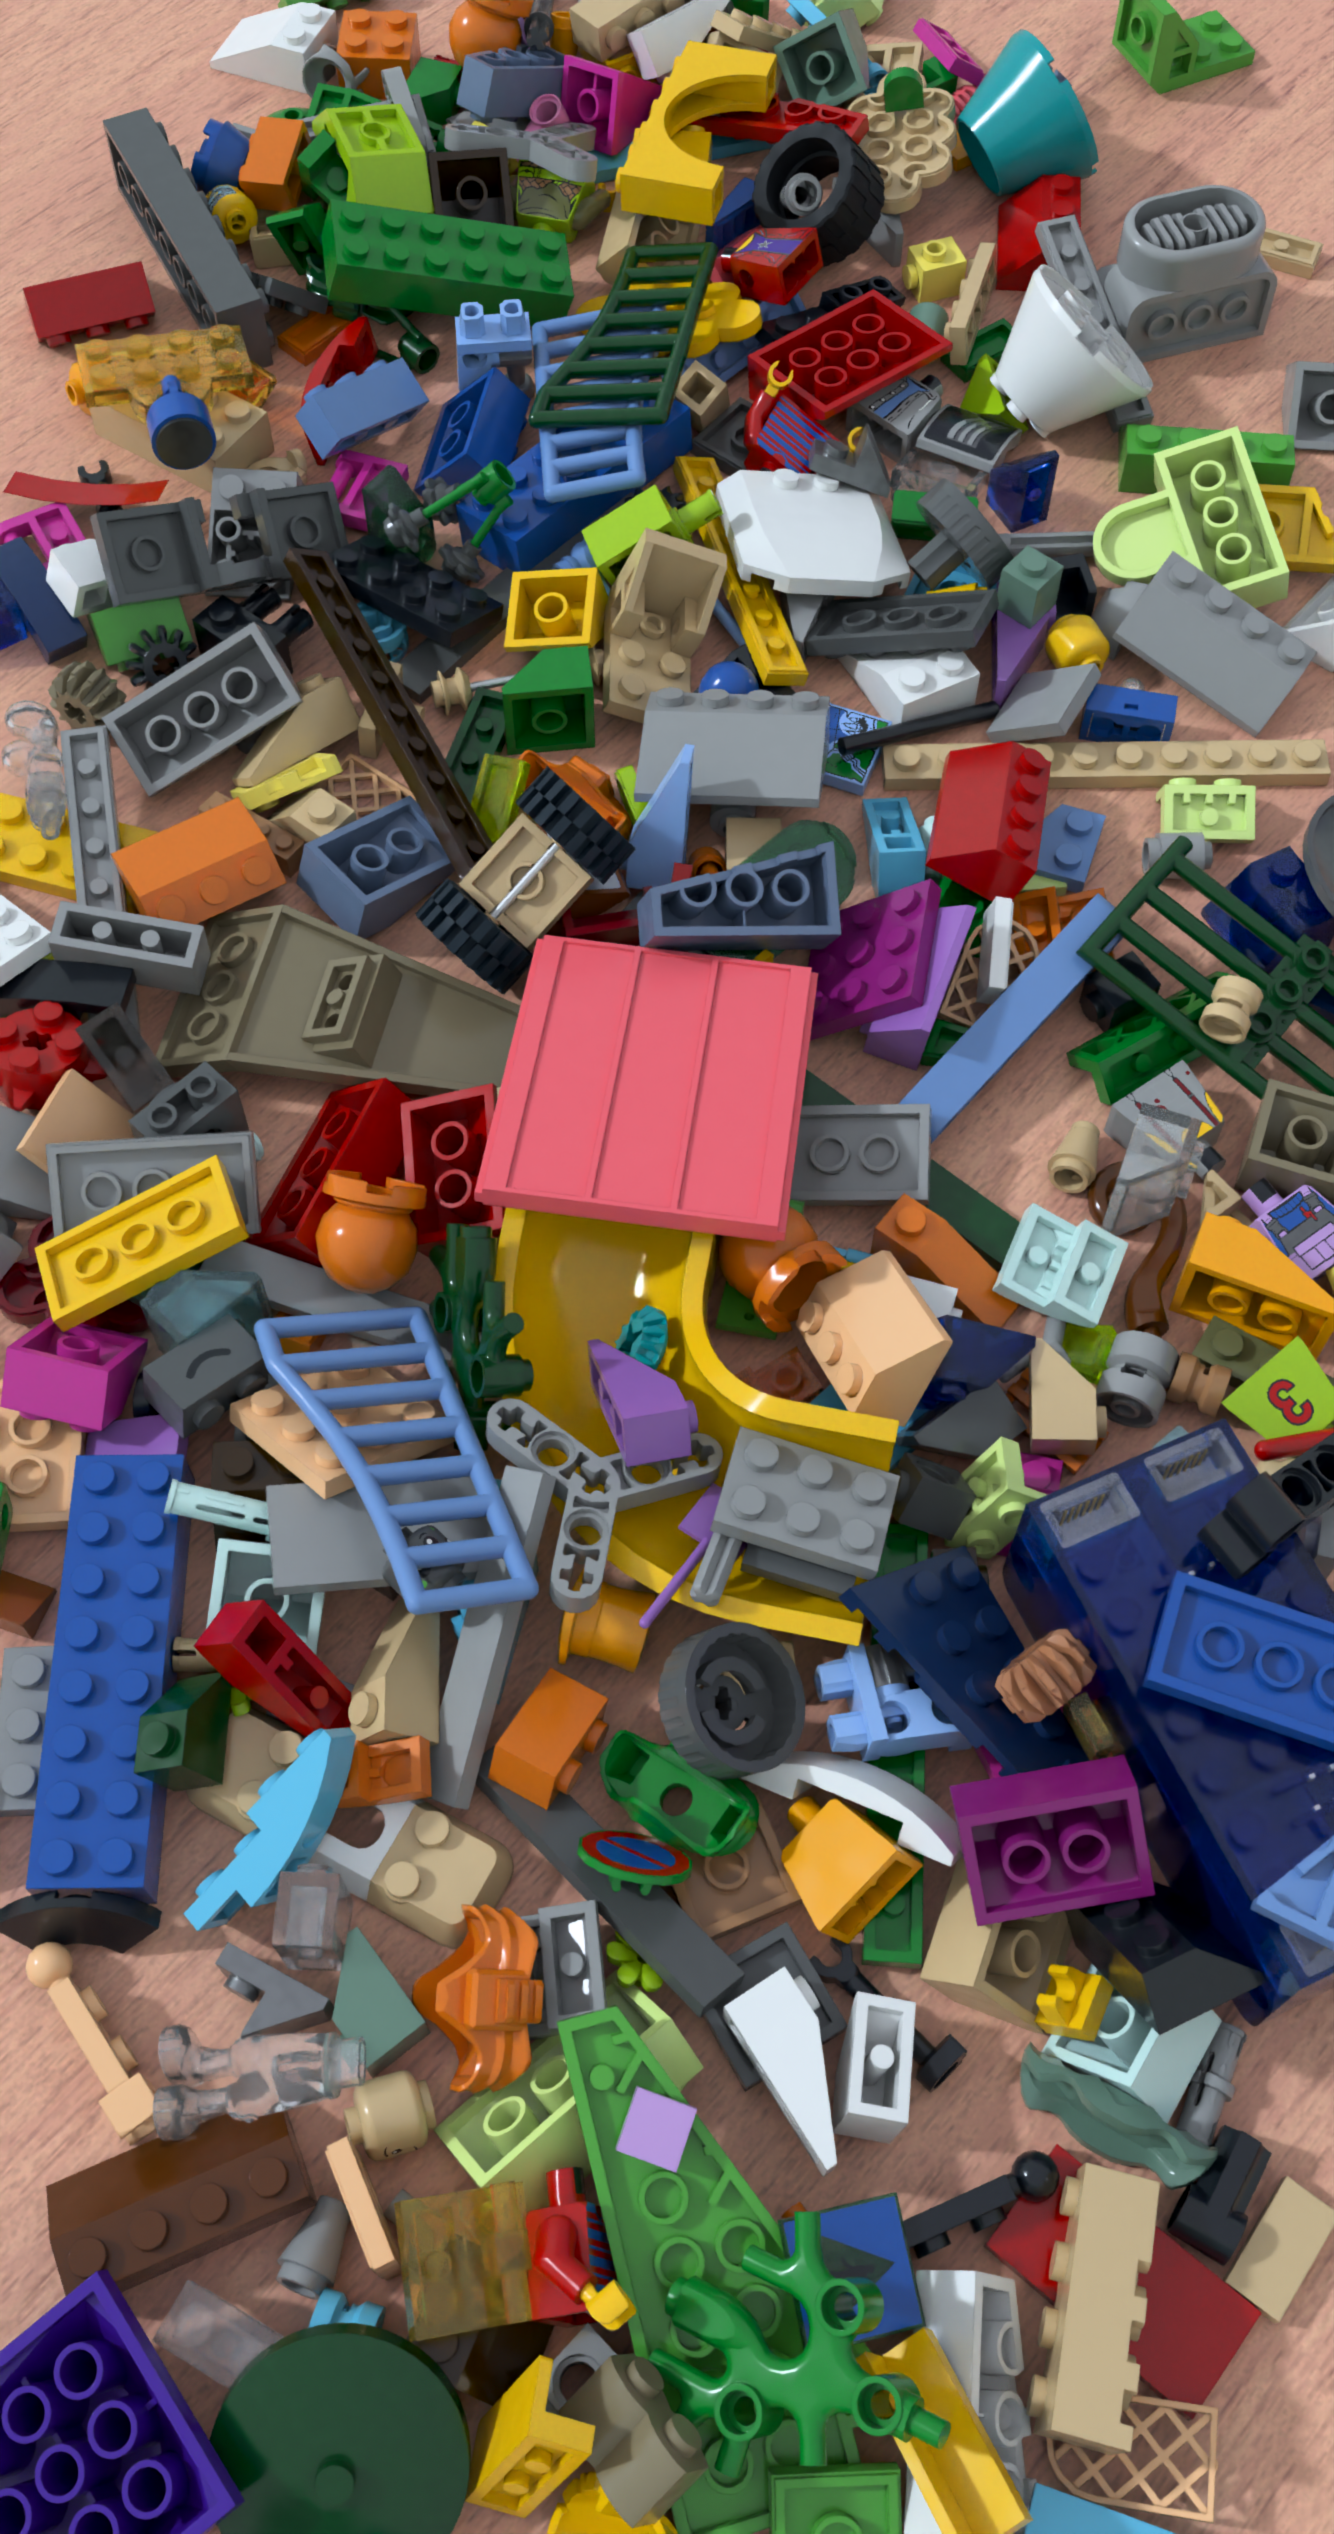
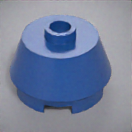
[191,118,249,196]

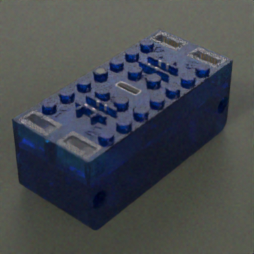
[1002,1418,1334,2026]

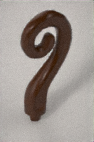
[1088,1160,1187,1338]

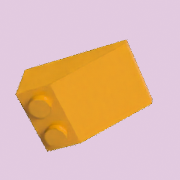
[1168,1212,1334,1360]

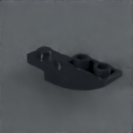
[755,276,906,347]

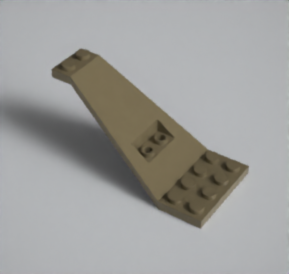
[151,904,520,1096]

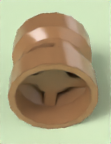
[1165,1351,1232,1417]

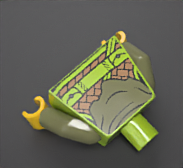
[509,159,616,243]

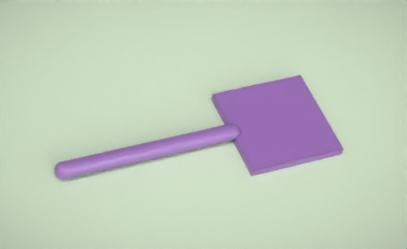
[639,1483,748,1629]

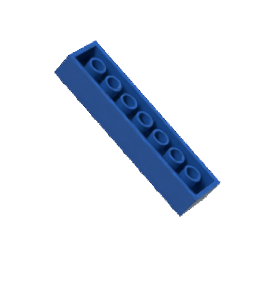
[26,1454,195,1904]

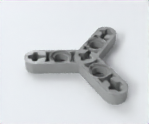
[444,122,598,182]
[486,1398,723,1613]

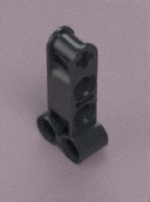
[1196,1433,1334,1581]

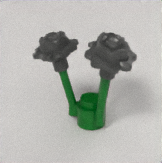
[383,459,516,584]

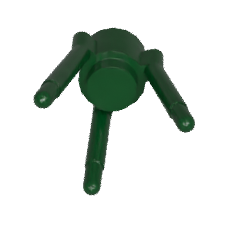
[375,307,440,374]

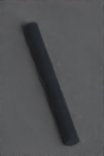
[837,701,999,756]

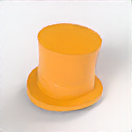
[557,1568,656,1673]

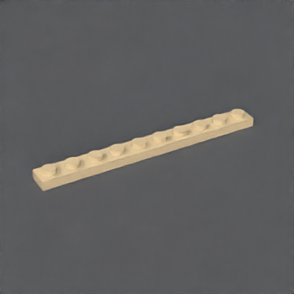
[881,739,1331,791]

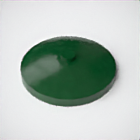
[209,2323,471,2534]

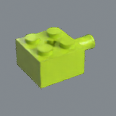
[581,484,724,586]

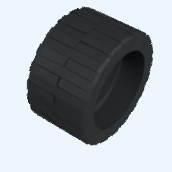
[752,121,885,267]

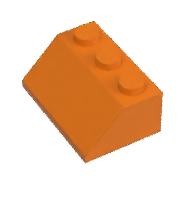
[110,797,287,924]

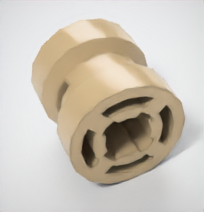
[1199,975,1263,1044]

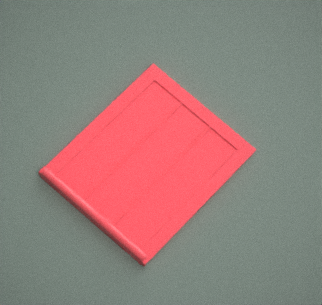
[474,935,818,1242]

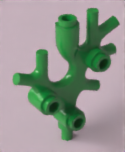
[648,2211,951,2478]

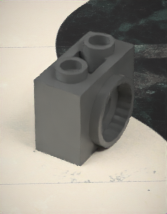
[128,1061,250,1138]

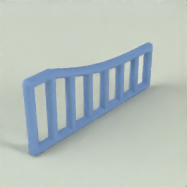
[531,306,669,503]
[254,1306,539,1615]

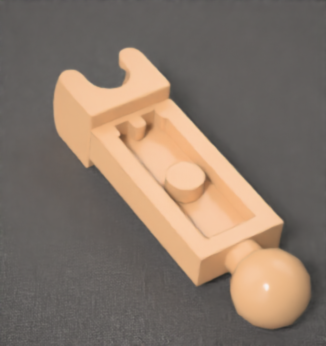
[26,1942,171,2146]

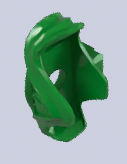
[599,1730,759,1857]

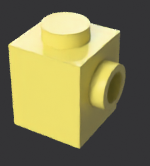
[902,236,967,303]

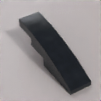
[0,959,137,1021]

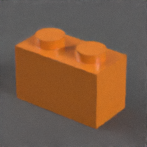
[239,116,312,211]
[488,1667,609,1810]

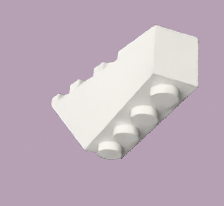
[903,2270,1037,2534]

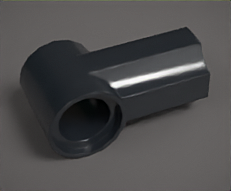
[1166,2125,1272,2266]

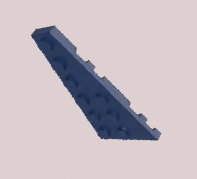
[838,1545,1090,1777]

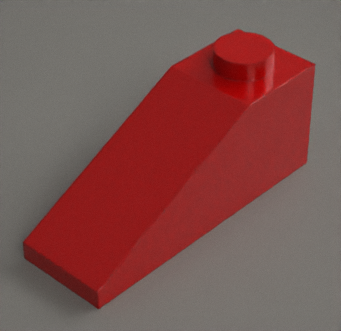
[194,1599,351,1737]

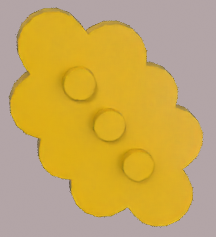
[576,282,763,359]

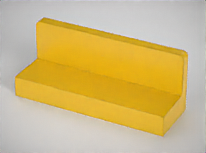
[855,2327,1033,2534]
[465,2355,596,2519]

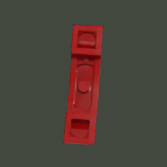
[301,317,379,466]

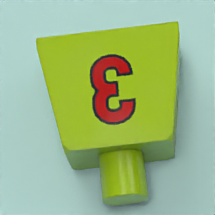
[1221,1336,1334,1439]

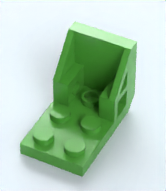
[1112,0,1255,95]

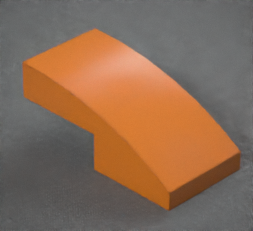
[337,1735,432,1809]

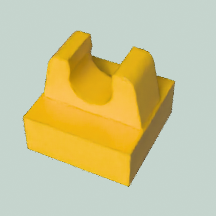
[1034,1964,1114,2042]

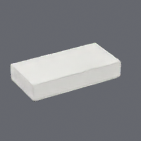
[976,896,1014,1004]

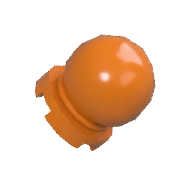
[449,0,534,67]
[315,1170,427,1294]
[719,1206,847,1332]

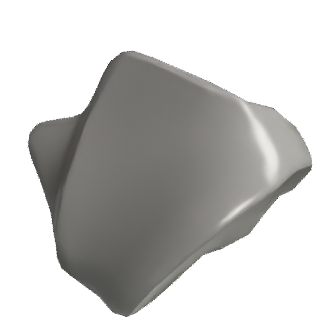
[302,44,369,98]

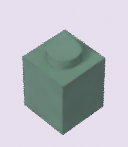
[997,545,1064,629]

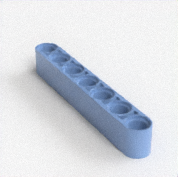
[899,893,1123,1144]

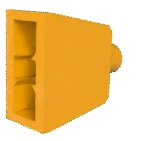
[781,1796,923,1944]

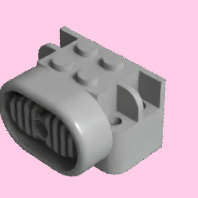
[1097,185,1277,363]

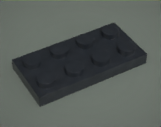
[328,535,504,648]

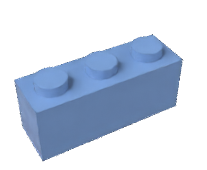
[295,357,429,460]

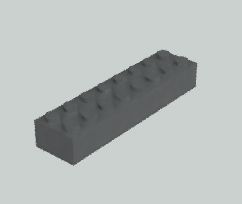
[103,108,275,379]

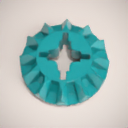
[615,1305,668,1370]

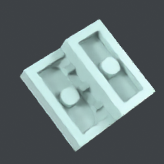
[992,1203,1129,1328]

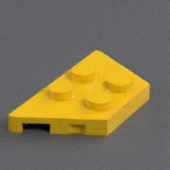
[1259,484,1334,574]

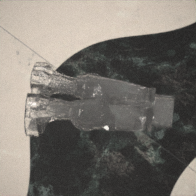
[1,700,67,840]
[153,2024,366,2141]

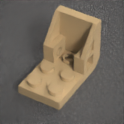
[602,528,727,724]

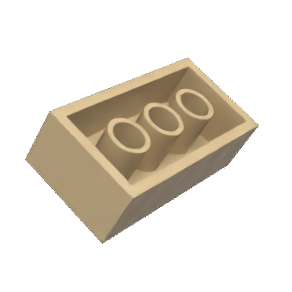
[86,348,274,493]

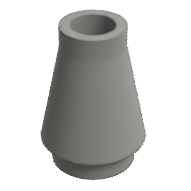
[780,173,822,216]
[276,2195,350,2300]

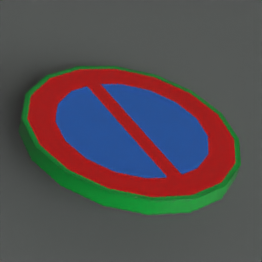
[577,1830,692,1896]

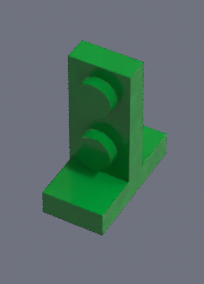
[297,129,348,205]

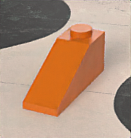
[870,1193,1020,1339]

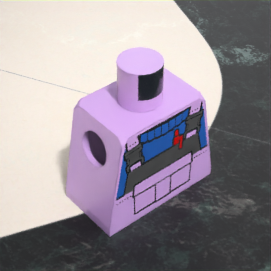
[1241,1178,1334,1282]

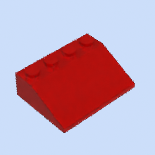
[747,289,953,420]

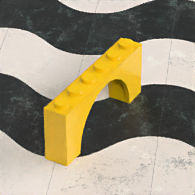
[615,40,777,226]

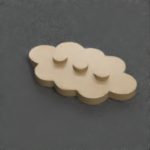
[847,71,957,214]

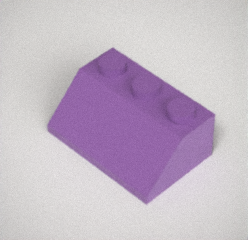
[859,905,977,1071]

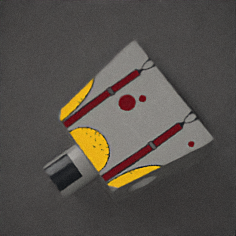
[1104,1060,1226,1181]

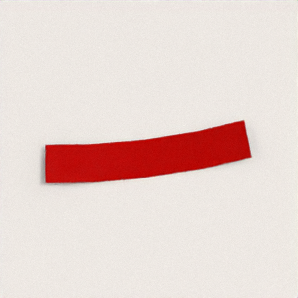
[3,471,169,505]

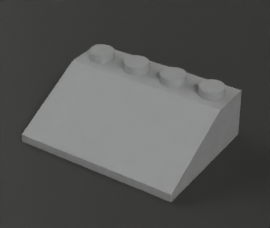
[634,687,830,808]

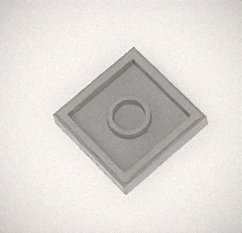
[986,663,1102,743]

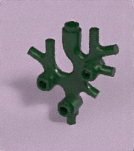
[429,1223,534,1455]

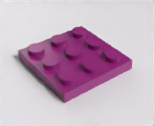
[808,878,942,1041]

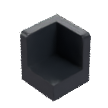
[1051,553,1097,622]

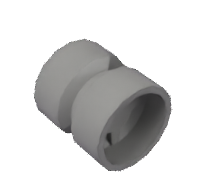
[1096,1330,1179,1428]

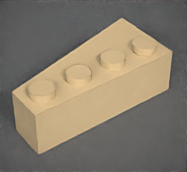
[1026,2162,1160,2455]

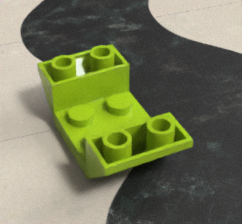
[312,104,434,214]

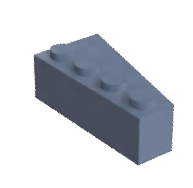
[456,44,565,123]
[637,841,841,951]

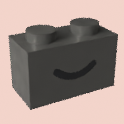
[143,1314,269,1439]

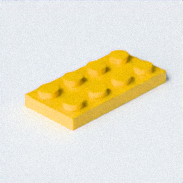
[0,793,158,914]
[34,1155,249,1332]

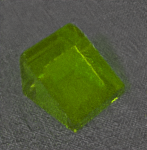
[1062,1322,1117,1385]

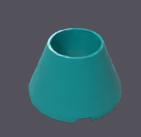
[956,29,1099,196]

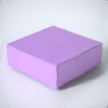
[615,2086,697,2173]

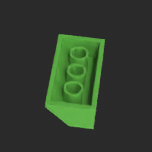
[1118,424,1295,494]

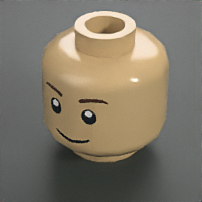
[343,2070,436,2161]

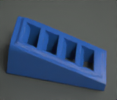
[705,177,760,251]

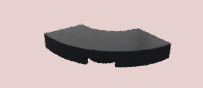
[0,1890,162,1954]

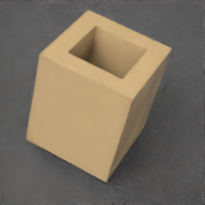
[674,359,730,433]

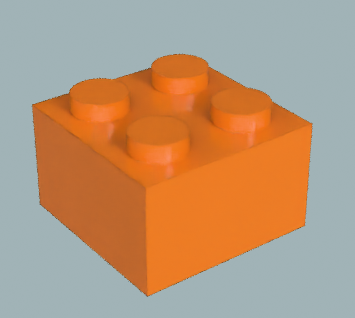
[336,8,421,99]

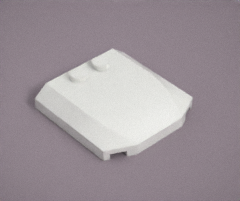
[715,469,911,597]

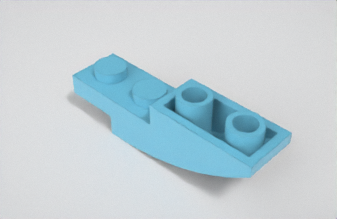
[183,1727,356,1931]

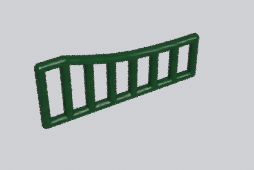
[528,242,718,429]

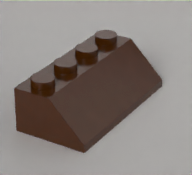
[46,2085,317,2296]

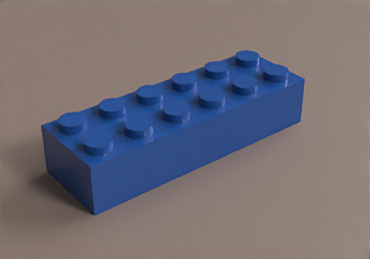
[456,399,693,572]

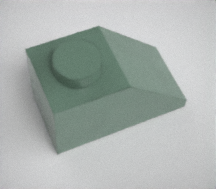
[332,1927,431,2078]

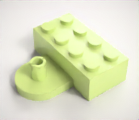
[1093,426,1290,608]

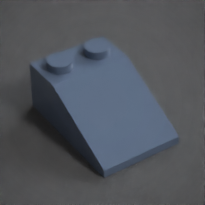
[296,796,456,939]

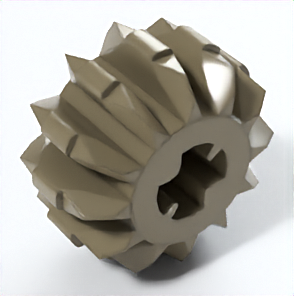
[48,660,127,734]

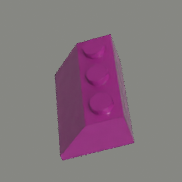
[949,1755,1155,1926]

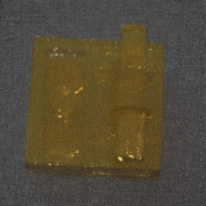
[394,2181,533,2342]

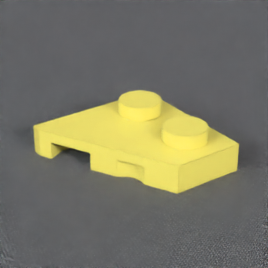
[230,752,343,813]

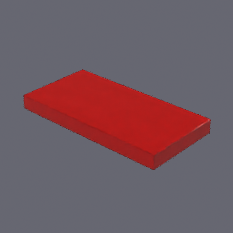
[983,2144,1262,2421]

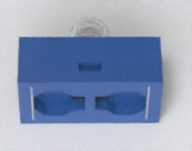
[1078,678,1178,742]

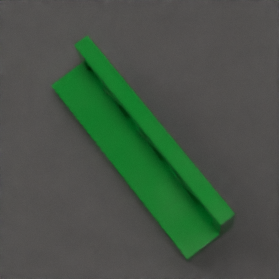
[1066,971,1236,1106]

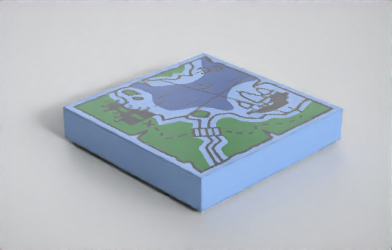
[823,703,892,796]

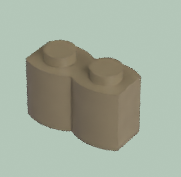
[559,2353,709,2528]

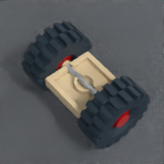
[415,766,636,994]

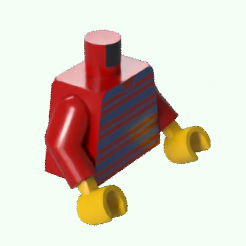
[743,361,863,474]
[526,2167,637,2331]

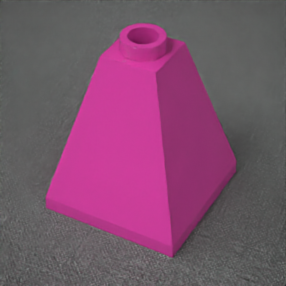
[561,55,662,156]

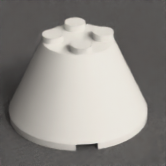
[990,264,1153,438]

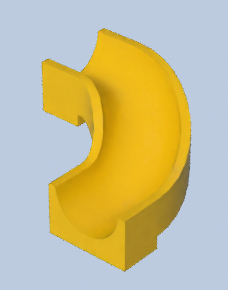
[495,1208,899,1646]

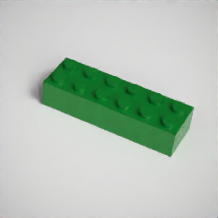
[321,199,574,327]

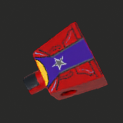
[721,227,823,306]

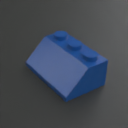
[414,367,531,502]

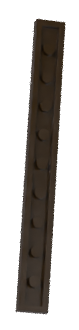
[283,548,493,881]

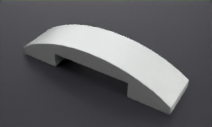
[741,1751,963,1867]

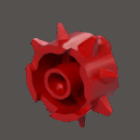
[0,1001,107,1112]

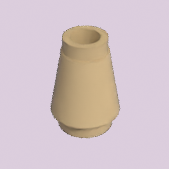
[1047,1121,1100,1193]

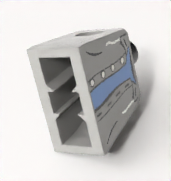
[845,375,943,467]

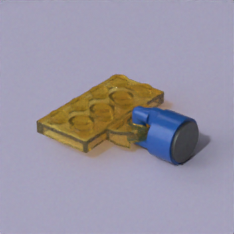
[74,324,255,470]

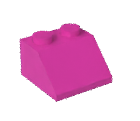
[0,1316,148,1432]

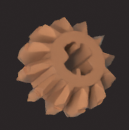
[995,1629,1097,1723]

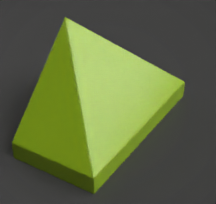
[960,353,1029,434]

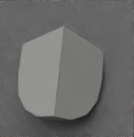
[1091,581,1148,661]

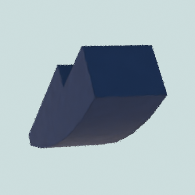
[0,536,88,665]

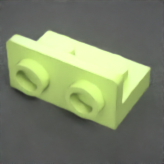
[1156,778,1256,844]
[944,1436,1051,1559]

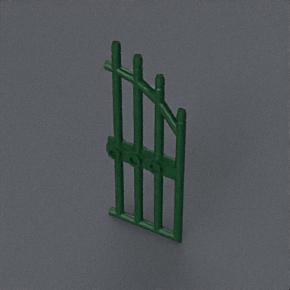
[1076,836,1334,1100]

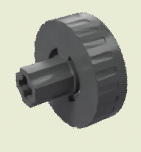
[908,478,1014,591]
[658,1622,805,1780]

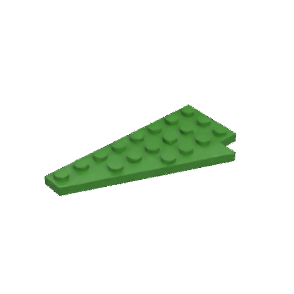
[556,2005,872,2534]

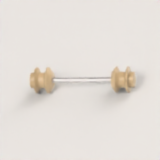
[430,646,604,715]

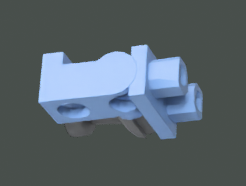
[455,299,534,399]
[813,1643,972,1762]

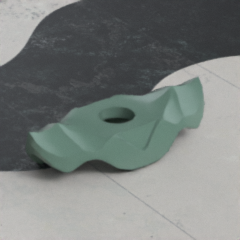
[1020,2042,1220,2190]

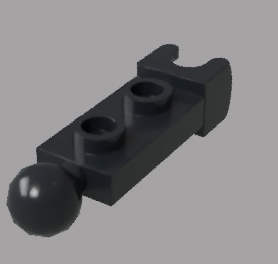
[846,2150,1060,2280]

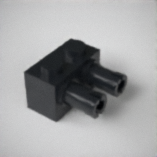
[192,583,314,674]

